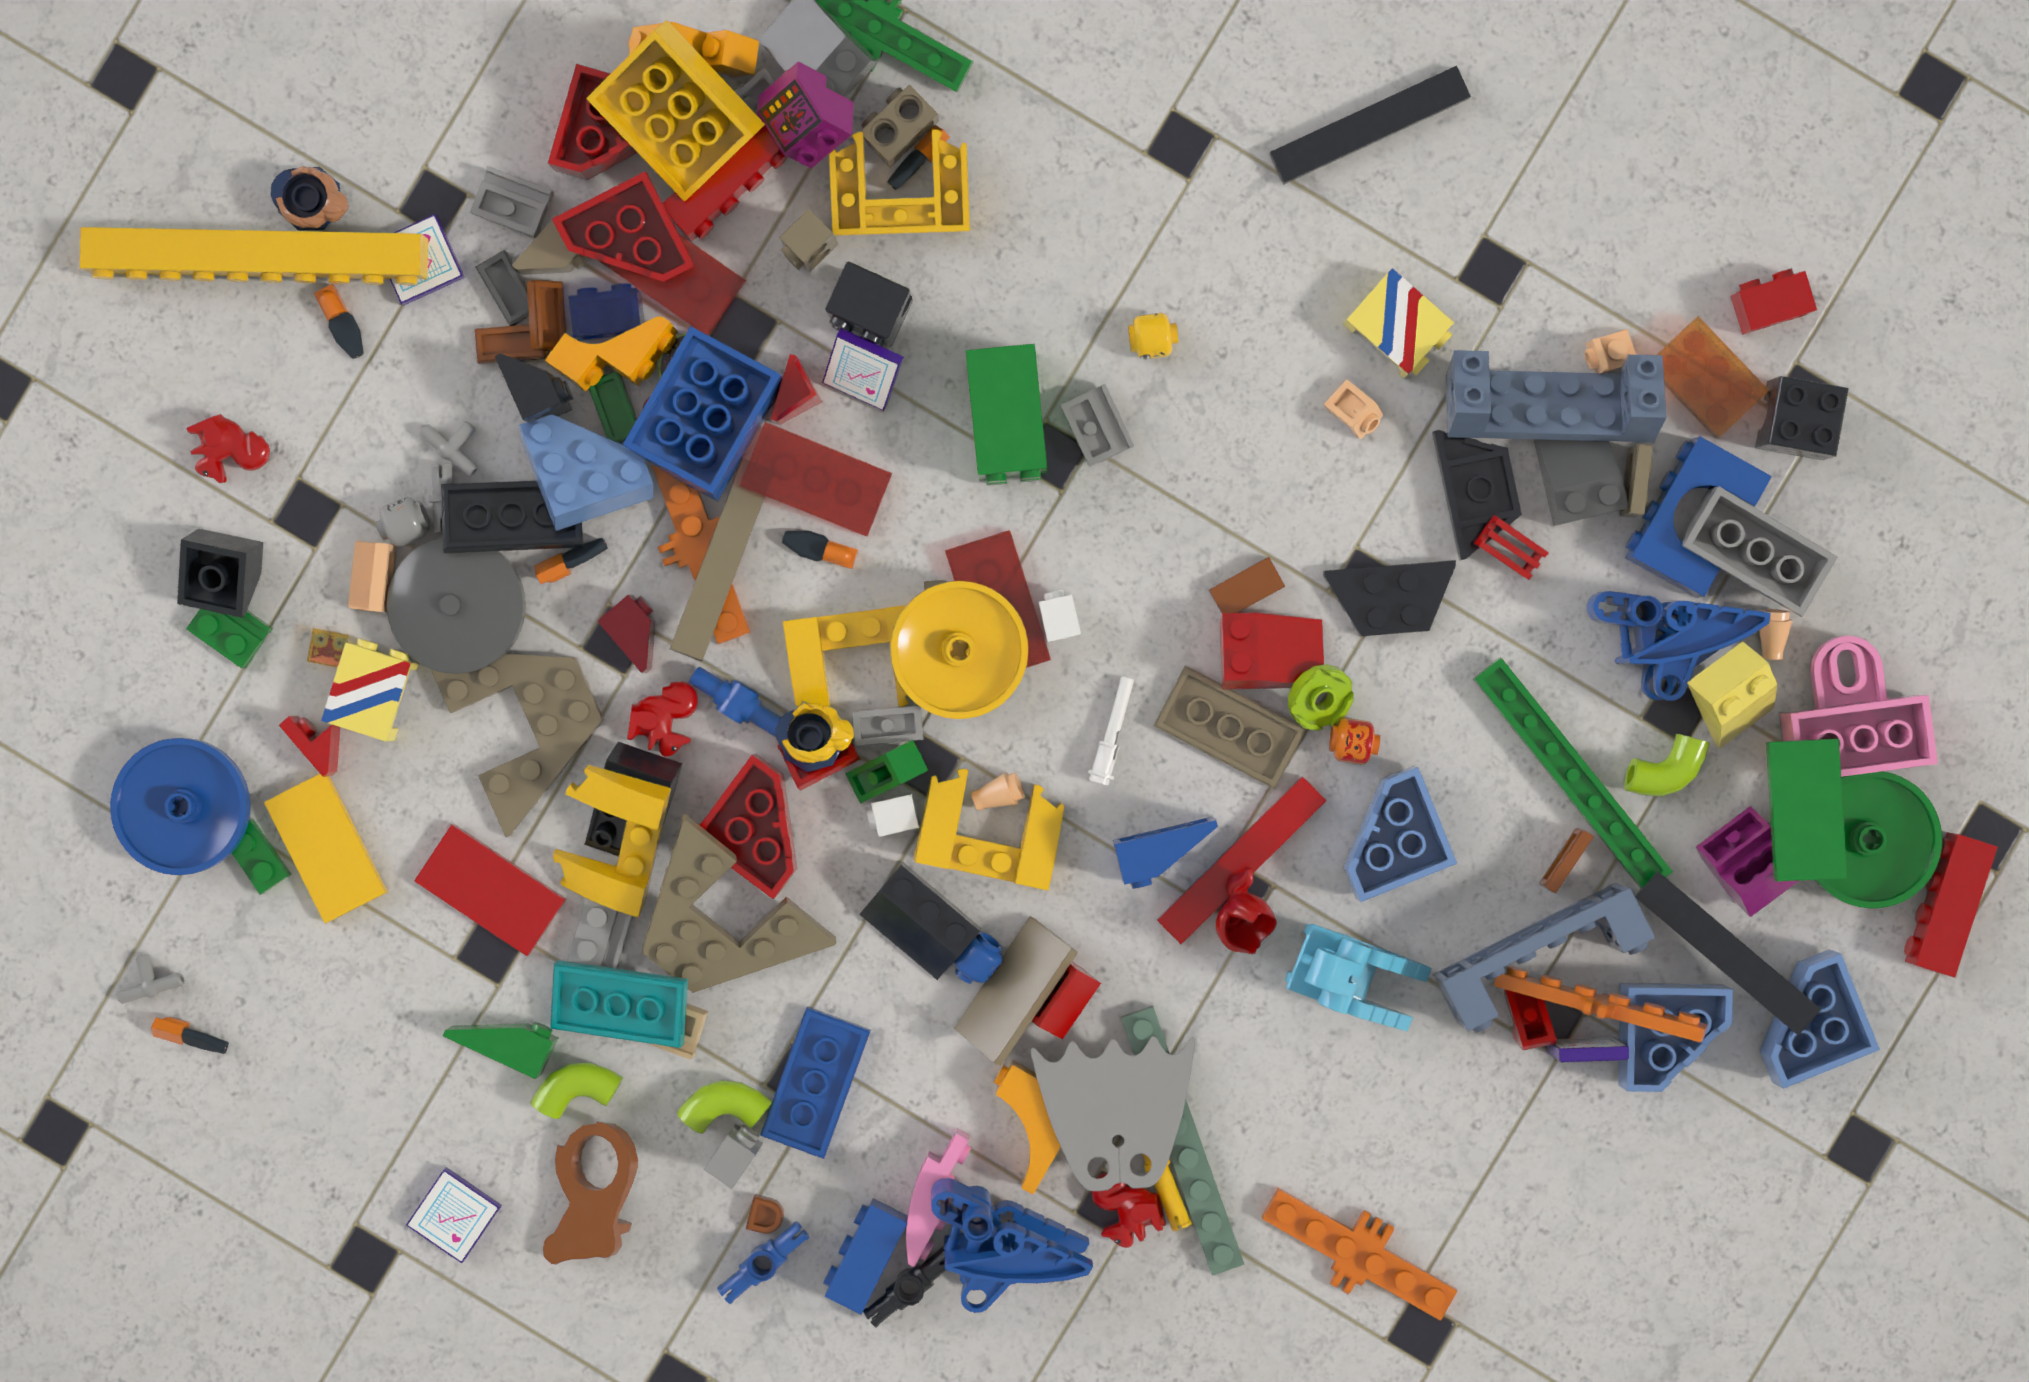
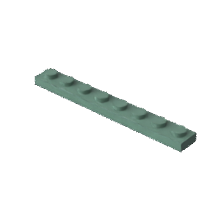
[1121,1005,1245,1276]

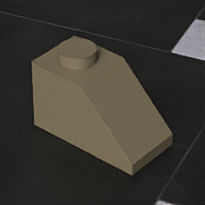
[512,214,590,275]

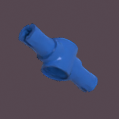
[689,667,781,737]
[717,1221,809,1304]

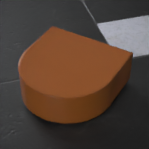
[746,1194,784,1234]

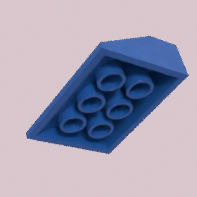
[623,326,782,502]

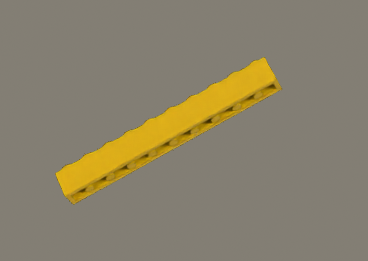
[79,227,428,286]

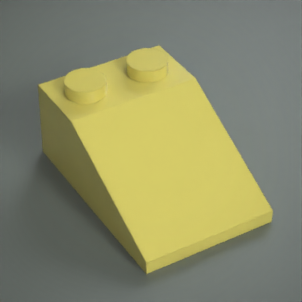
[1687,641,1777,749]

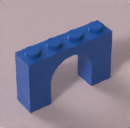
[1625,436,1772,598]

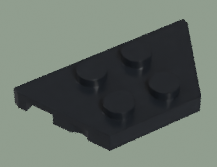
[1432,430,1522,561]
[1323,560,1456,637]

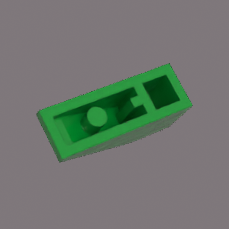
[443,1022,559,1079]

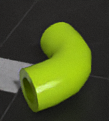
[1624,734,1710,797]
[530,1062,624,1119]
[677,1080,772,1134]

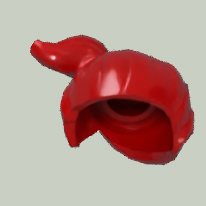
[1216,867,1277,955]

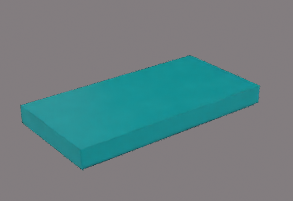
[550,960,688,1048]

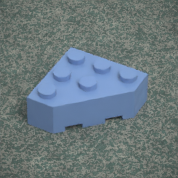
[519,414,654,531]
[1343,766,1457,902]
[1759,949,1880,1089]
[1618,983,1733,1092]

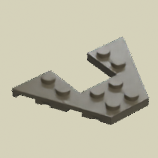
[431,654,604,837]
[642,814,837,993]

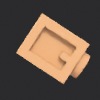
[1584,329,1636,374]
[1324,379,1383,439]

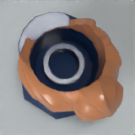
[270,166,349,231]

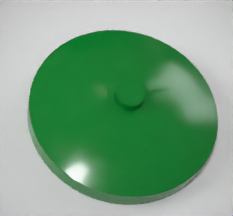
[1814,771,1942,909]

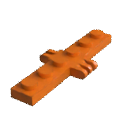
[651,464,751,644]
[1494,966,1708,1043]
[1261,1187,1458,1321]

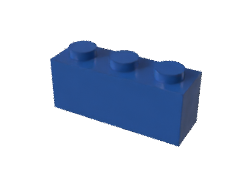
[823,1198,908,1315]

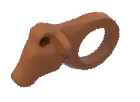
[543,1121,638,1265]

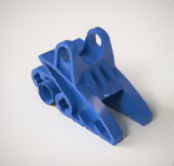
[1586,591,1771,701]
[931,1178,1093,1313]

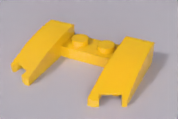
[829,130,970,235]
[783,605,909,707]
[553,765,671,918]
[913,768,1064,891]

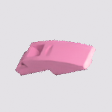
[906,1128,971,1267]

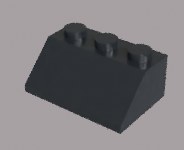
[859,862,981,980]

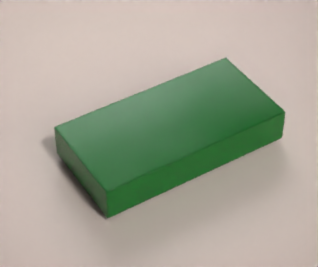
[589,371,637,444]

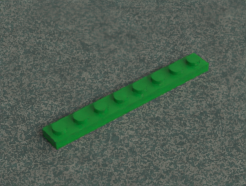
[1473,657,1673,889]

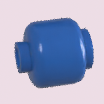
[954,932,1003,984]

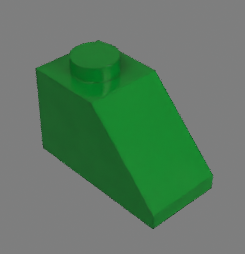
[845,740,928,804]

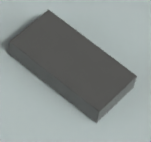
[475,250,529,326]

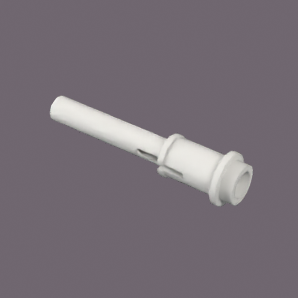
[1088,676,1134,786]

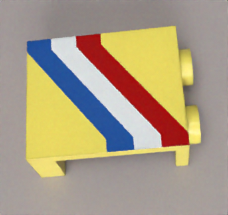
[1343,268,1454,378]
[321,638,419,742]

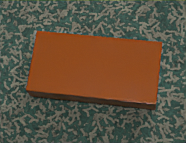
[527,280,566,351]
[475,324,547,364]
[1209,557,1285,614]
[1539,828,1594,894]

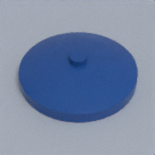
[110,738,251,875]

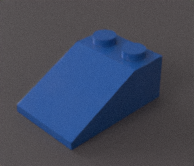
[1113,817,1218,889]

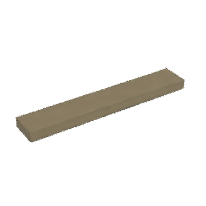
[669,458,774,662]

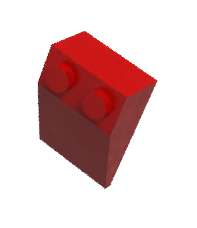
[1220,613,1324,690]

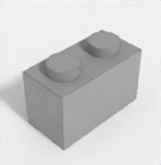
[704,1124,763,1189]

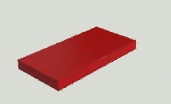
[414,824,566,956]

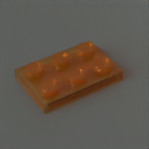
[1656,316,1769,439]

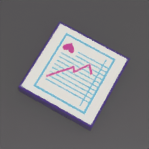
[390,214,465,306]
[822,328,904,411]
[1546,1037,1629,1063]
[406,1167,502,1263]

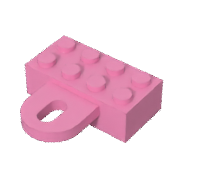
[1779,636,1938,777]

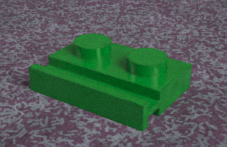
[186,609,273,668]

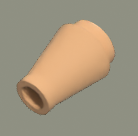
[1759,609,1793,660]
[971,772,1025,811]

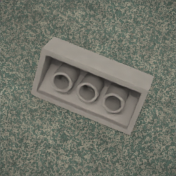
[1682,486,1838,617]

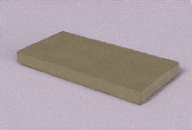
[1153,666,1306,789]
[954,916,1078,1066]

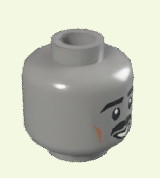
[376,497,430,547]

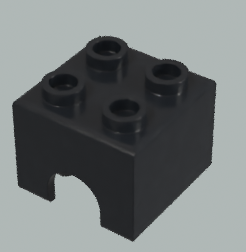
[825,261,913,347]
[1755,376,1849,460]

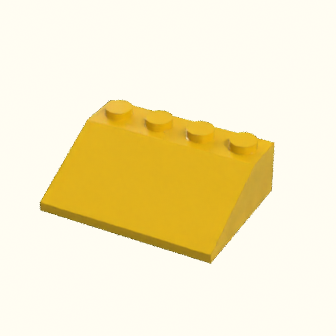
[586,20,765,202]

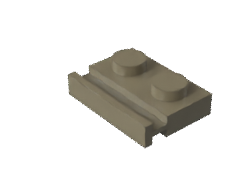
[1619,444,1653,518]

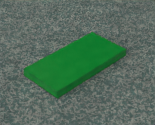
[1766,739,1847,882]

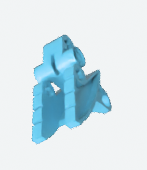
[1285,923,1432,1031]

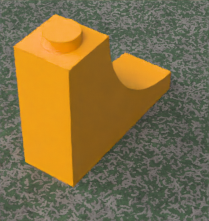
[993,1060,1061,1195]

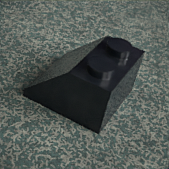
[495,353,574,422]
[177,529,263,618]

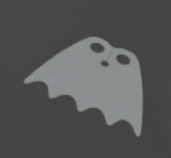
[1031,1036,1195,1191]

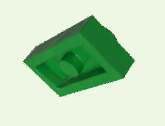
[232,819,292,895]

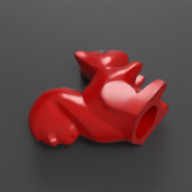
[186,414,270,483]
[627,681,698,757]
[1091,1173,1166,1248]

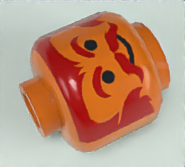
[1329,718,1381,765]

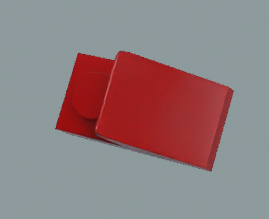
[279,716,340,777]
[1504,989,1557,1050]

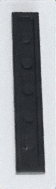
[1269,66,1471,185]
[1635,871,1822,1036]

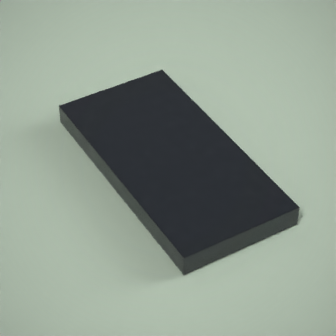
[441,481,583,553]

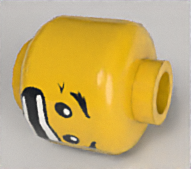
[1128,313,1179,360]

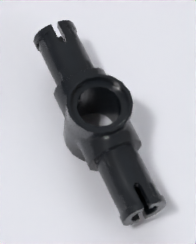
[863,1246,947,1328]

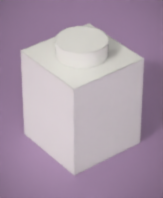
[1039,590,1081,642]
[867,793,920,837]

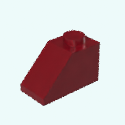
[597,594,656,673]

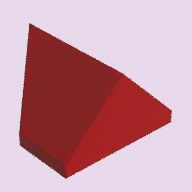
[771,354,822,425]

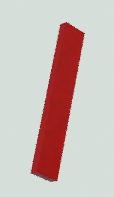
[1157,776,1327,944]

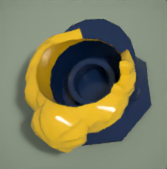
[775,703,854,772]

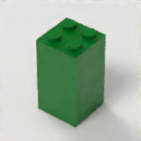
[965,343,1047,486]

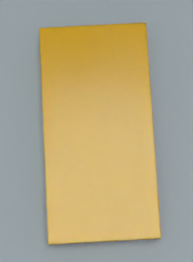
[264,774,388,924]

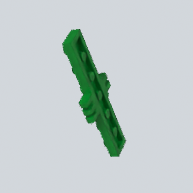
[816,0,974,92]

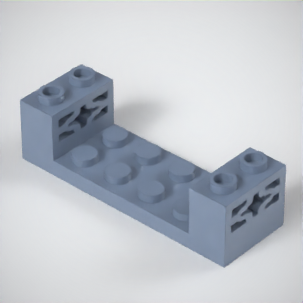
[1446,350,1667,442]
[1433,883,1655,1033]

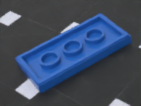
[760,1006,871,1159]

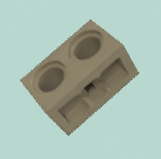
[860,84,939,168]
[779,209,839,273]

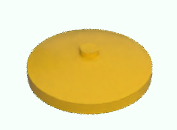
[890,581,1028,719]

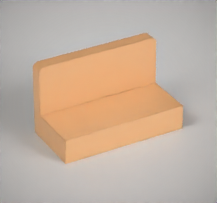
[348,541,397,613]

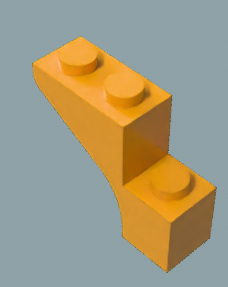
[629,21,759,77]
[545,316,678,392]

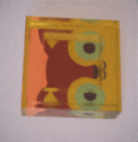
[307,628,349,667]

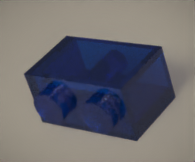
[568,283,645,341]

